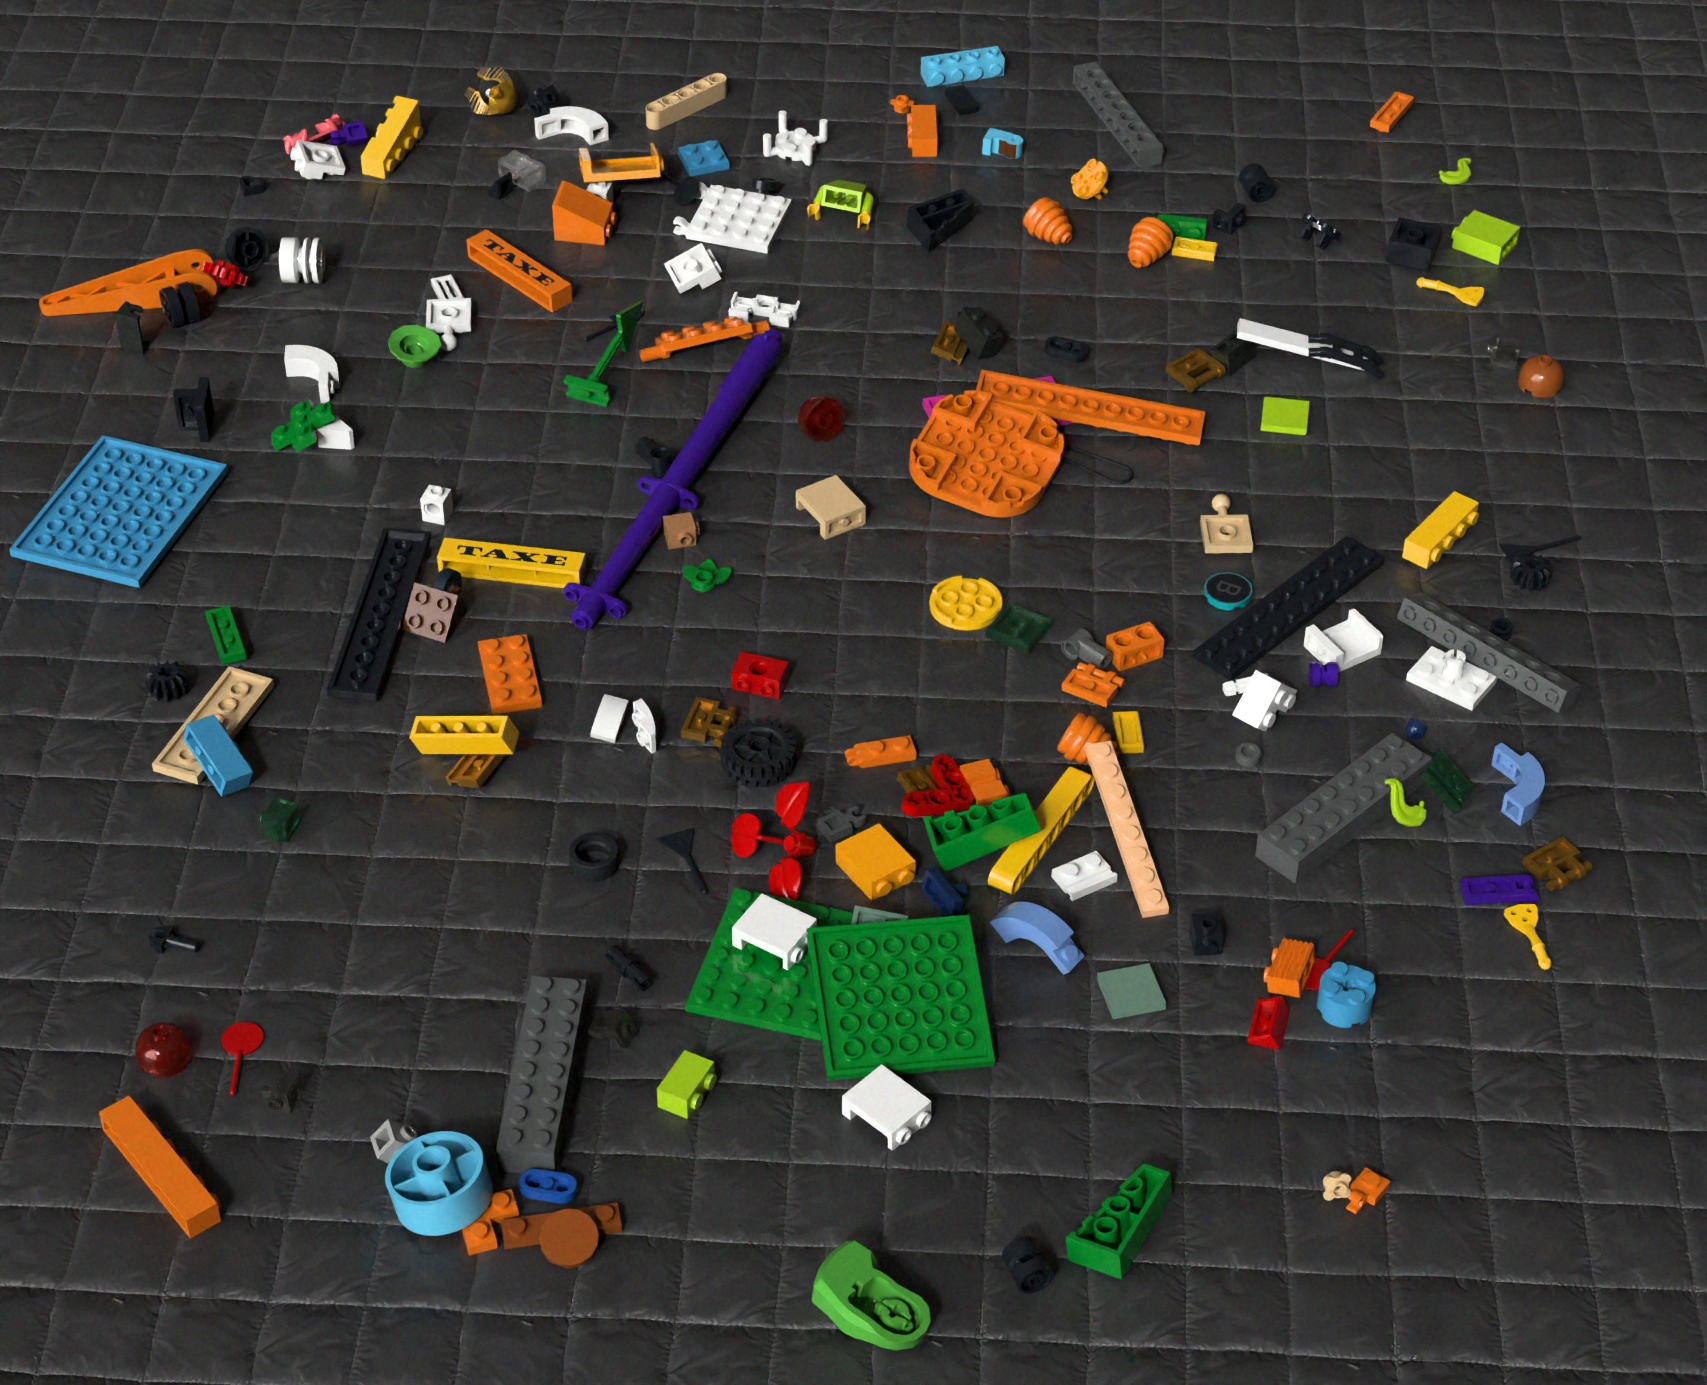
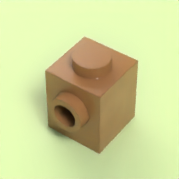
[663,512,700,550]

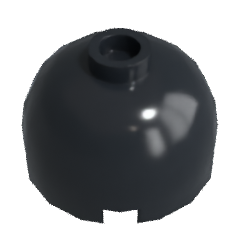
[225,227,270,271]

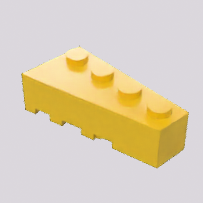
[361,96,423,179]

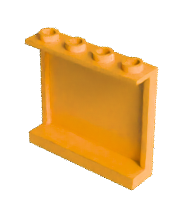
[579,143,664,182]

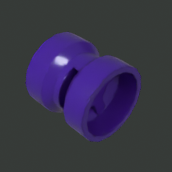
[1309,662,1338,687]

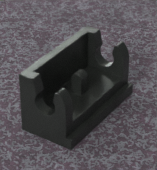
[115,301,149,355]
[1210,330,1256,376]

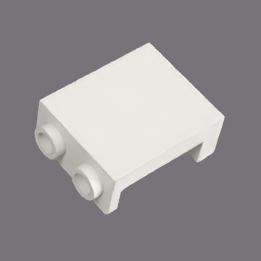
[1304,608,1383,672]
[732,894,817,971]
[842,1064,931,1151]

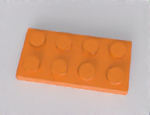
[478,634,542,715]

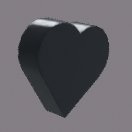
[239,176,266,197]

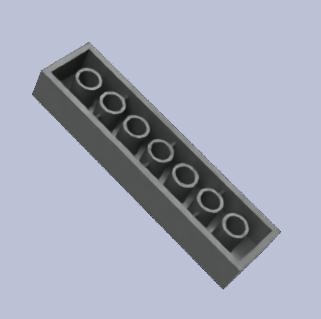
[1255,732,1433,884]
[496,976,588,1173]

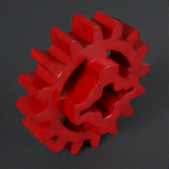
[201,260,250,288]

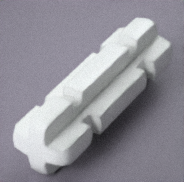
[1222,673,1269,697]

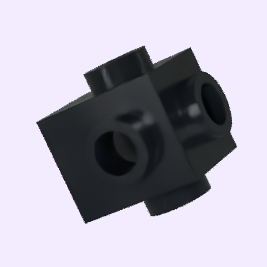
[527,84,564,117]

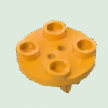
[1071,159,1108,199]

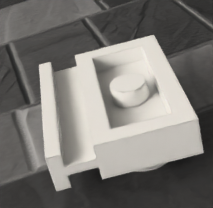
[1051,851,1117,901]

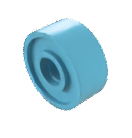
[385,1131,493,1236]

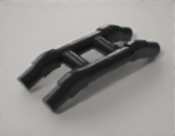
[1308,333,1384,379]

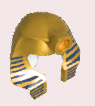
[464,66,517,115]

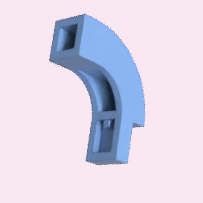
[1491,743,1545,826]
[990,902,1084,975]

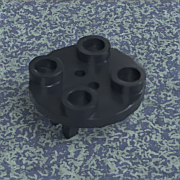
[1299,213,1341,250]

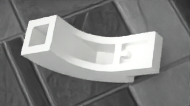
[534,106,609,145]
[284,345,340,403]

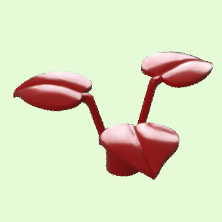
[730,782,815,901]

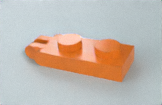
[844,735,916,768]

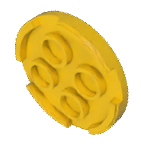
[929,575,1002,630]

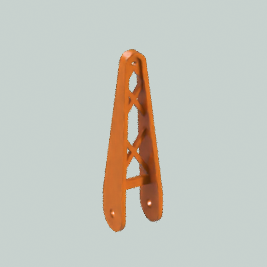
[39,249,217,316]

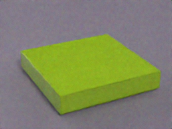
[1260,396,1310,435]

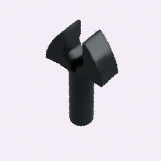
[149,925,200,954]

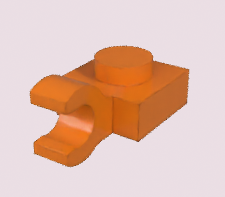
[1346,1167,1391,1214]

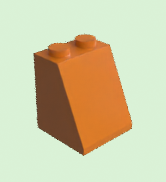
[552,181,617,245]

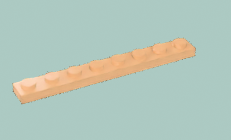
[1085,741,1169,918]

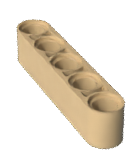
[645,73,727,130]

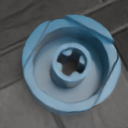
[1316,962,1376,1028]

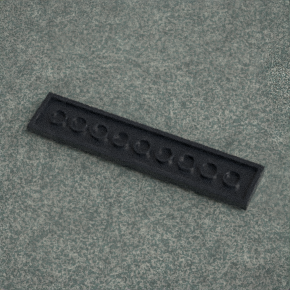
[327,528,431,701]
[1193,536,1384,681]

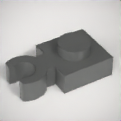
[817,806,866,843]

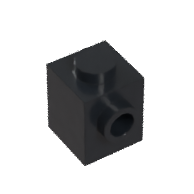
[1189,912,1223,956]

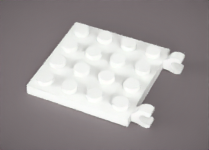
[673,181,792,254]

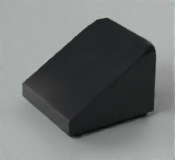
[488,172,513,200]

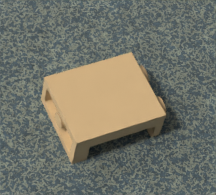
[796,475,866,540]

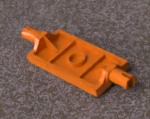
[639,316,770,363]

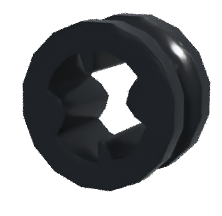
[1489,618,1513,641]

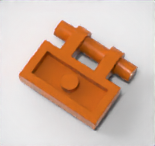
[1062,662,1126,708]

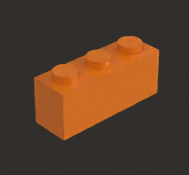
[907,105,937,157]

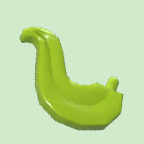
[1439,158,1471,185]
[1384,778,1427,827]

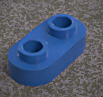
[519,1169,577,1204]

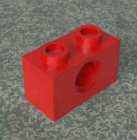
[731,652,789,699]

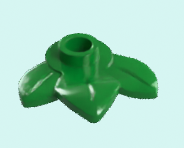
[683,559,731,592]

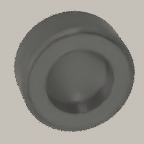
[1235,743,1261,767]

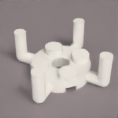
[763,110,828,166]

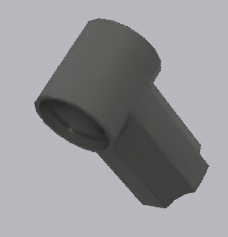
[1061,628,1113,671]

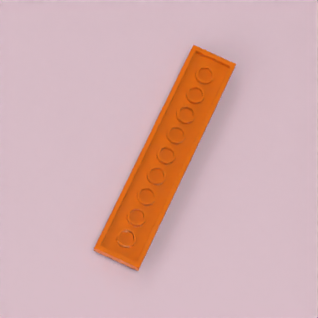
[976,370,1205,445]

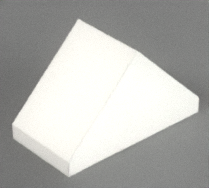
[316,416,355,450]

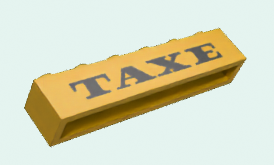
[437,538,587,588]

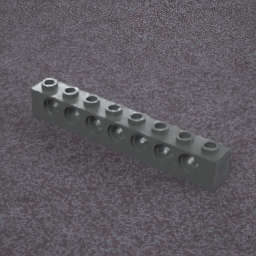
[1073,61,1165,169]
[1397,592,1582,713]

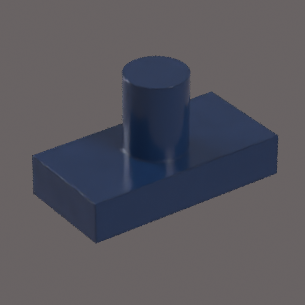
[920,867,967,917]

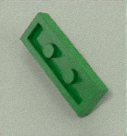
[205,606,247,665]

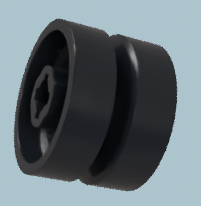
[159,281,200,328]

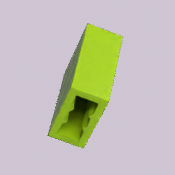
[1451,210,1520,265]

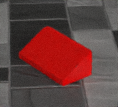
[1247,996,1290,1049]

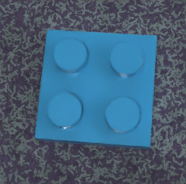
[678,140,729,176]

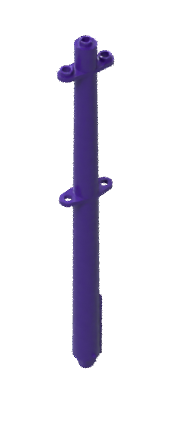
[564,329,782,629]

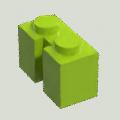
[657,1050,717,1119]

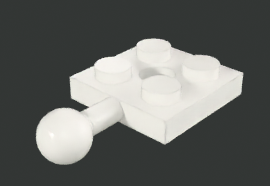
[426,298,472,351]

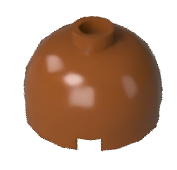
[1518,355,1564,398]

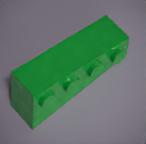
[923,793,1042,872]
[1066,1164,1172,1279]

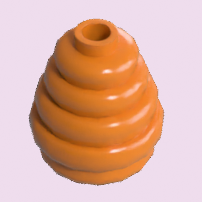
[1023,197,1073,245]
[1128,217,1173,268]
[1057,712,1119,766]

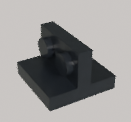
[173,377,215,442]

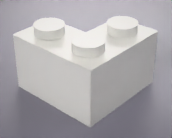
[1232,670,1298,732]

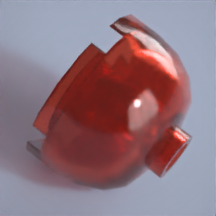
[798,395,844,442]
[135,1022,193,1078]

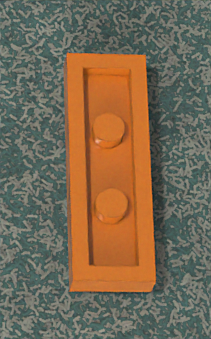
[1370,91,1414,133]

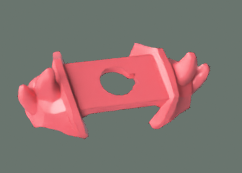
[283,114,346,155]

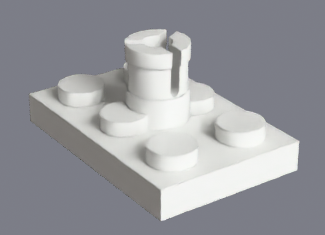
[1406,646,1497,711]

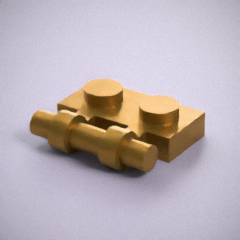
[681,697,737,747]
[1522,836,1592,892]

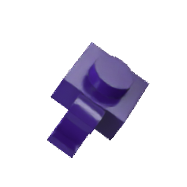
[330,121,368,146]

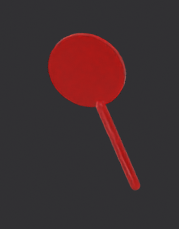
[1304,929,1354,990]
[221,1022,264,1096]

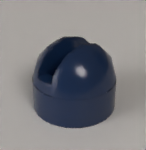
[1405,718,1428,740]

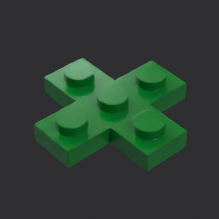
[271,399,336,452]

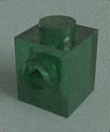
[259,798,301,843]

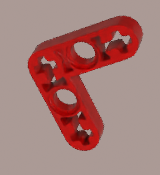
[901,754,974,817]

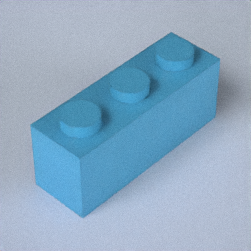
[183,714,253,797]

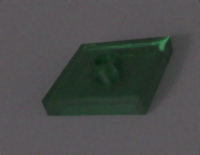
[985,603,1052,654]

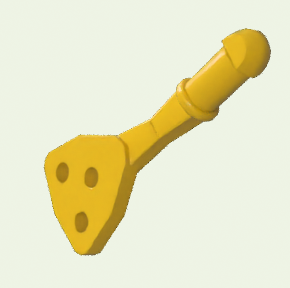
[1416,277,1484,306]
[1504,904,1552,970]

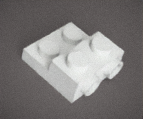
[290,140,346,179]
[664,243,722,294]

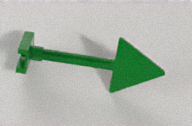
[563,301,643,407]

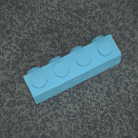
[921,46,1005,87]

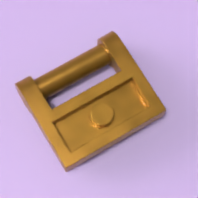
[1165,348,1226,393]

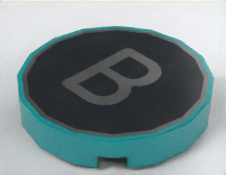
[1204,572,1253,611]

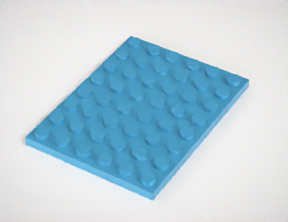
[9,435,228,588]

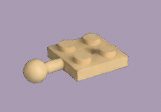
[1200,494,1253,554]

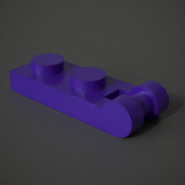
[1459,875,1539,905]

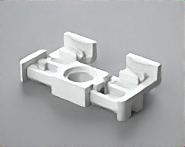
[729,292,800,327]

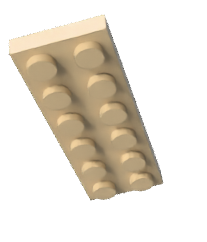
[152,666,274,784]

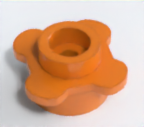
[890,95,914,113]

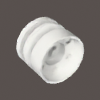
[279,237,325,284]

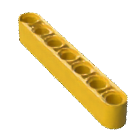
[988,766,1095,895]

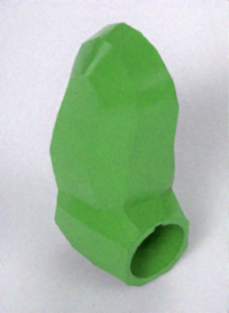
[811,1240,931,1350]

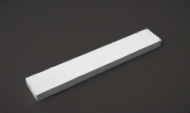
[1237,318,1367,371]

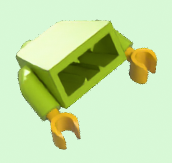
[807,180,874,230]

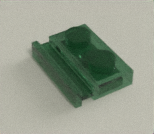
[1420,750,1475,813]

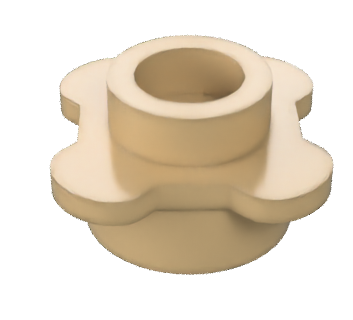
[1323,1171,1351,1201]

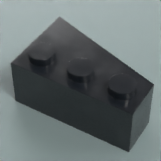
[906,189,974,253]

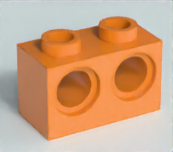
[1106,622,1165,672]

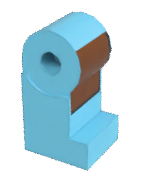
[982,128,1023,159]

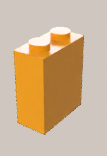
[836,823,916,901]

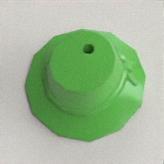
[388,325,442,368]

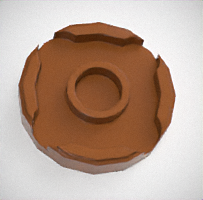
[539,1208,599,1269]

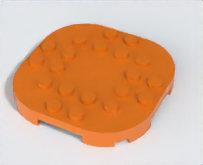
[909,390,1064,518]

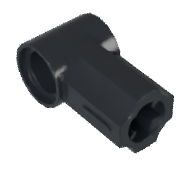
[635,436,672,477]

